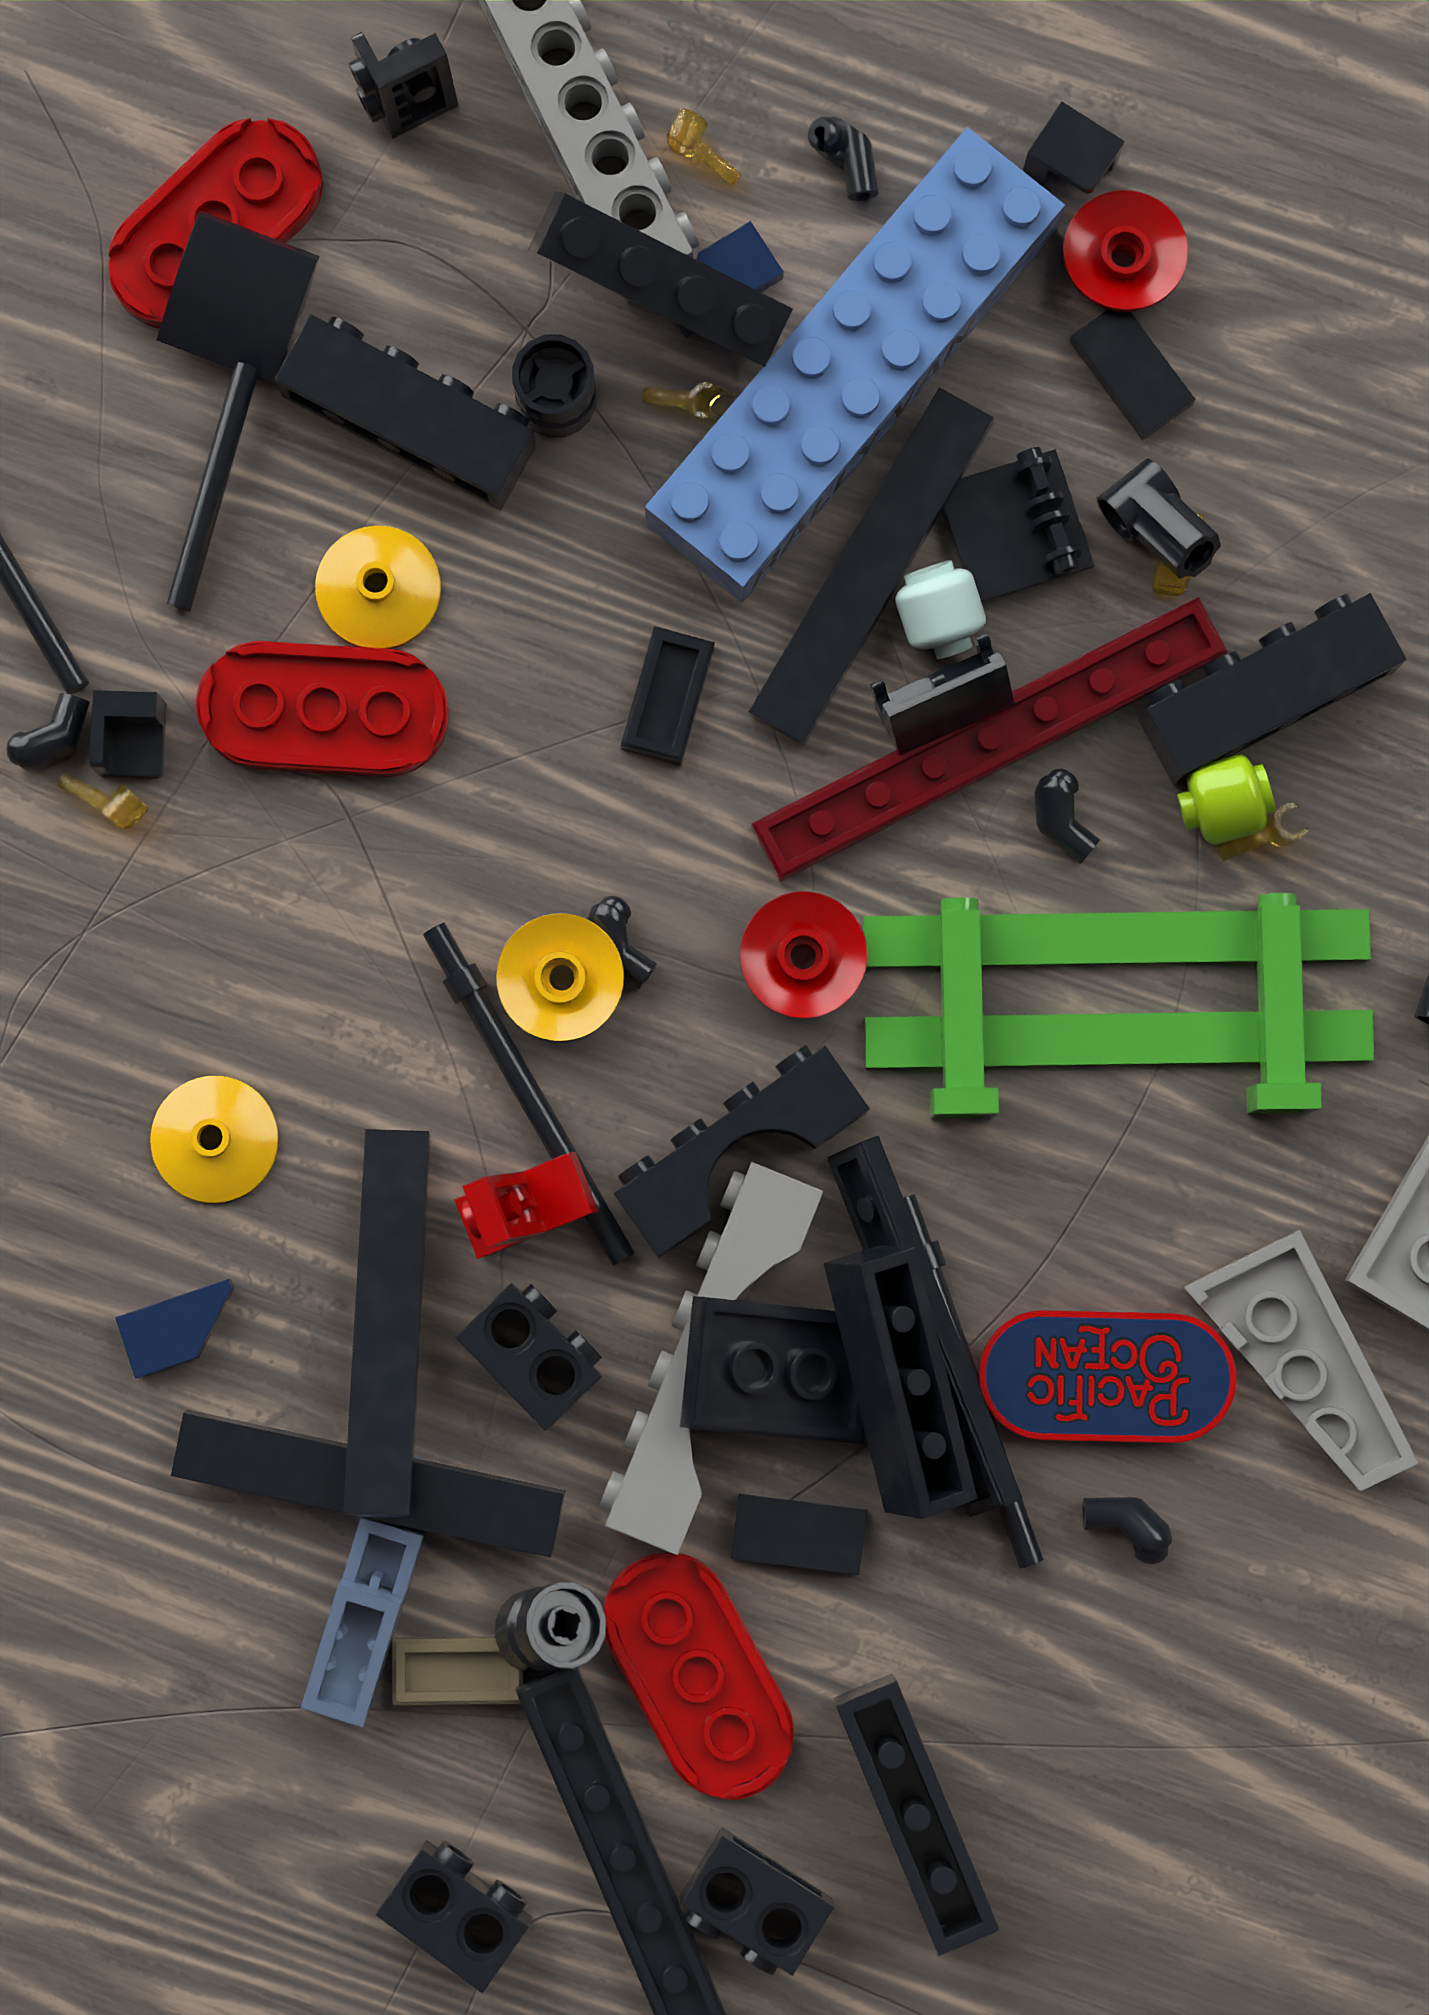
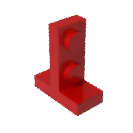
[454,1152,599,1259]

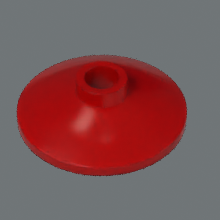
[1063,190,1188,312]
[740,891,867,1019]

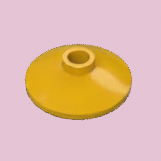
[315,526,441,649]
[496,913,624,1041]
[150,1076,279,1203]

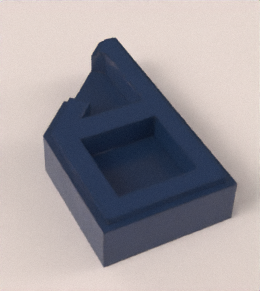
[681,221,784,338]
[115,1279,234,1379]

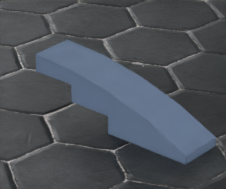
[301,1455,441,1728]

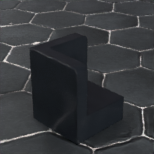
[1023,101,1125,194]
[90,690,167,778]

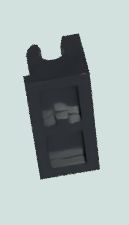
[870,633,1015,755]

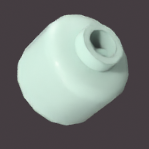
[896,560,986,659]

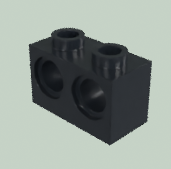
[455,1283,603,1431]
[680,1827,834,1976]
[375,1840,532,1993]

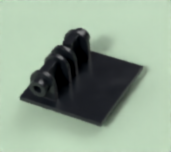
[943,447,1095,602]

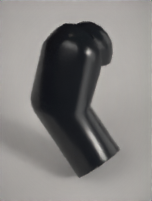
[808,116,878,201]
[6,693,90,771]
[1034,768,1100,864]
[587,895,657,990]
[1082,1497,1172,1565]

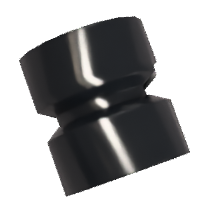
[512,334,596,438]
[495,1582,606,1673]

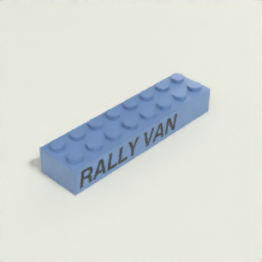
[645,127,1065,603]

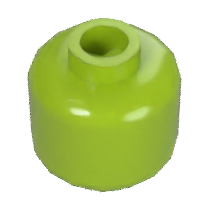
[1177,754,1276,845]

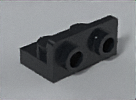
[348,32,459,139]

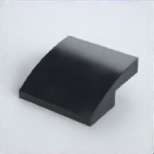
[156,211,320,385]

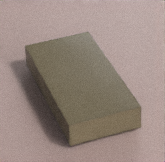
[392,1636,524,1705]

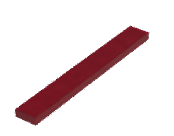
[751,597,1228,882]

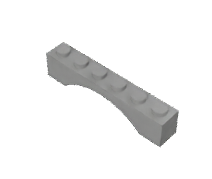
[599,1162,823,1555]

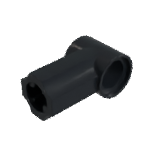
[1096,458,1221,579]

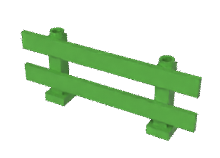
[863,893,1374,1119]

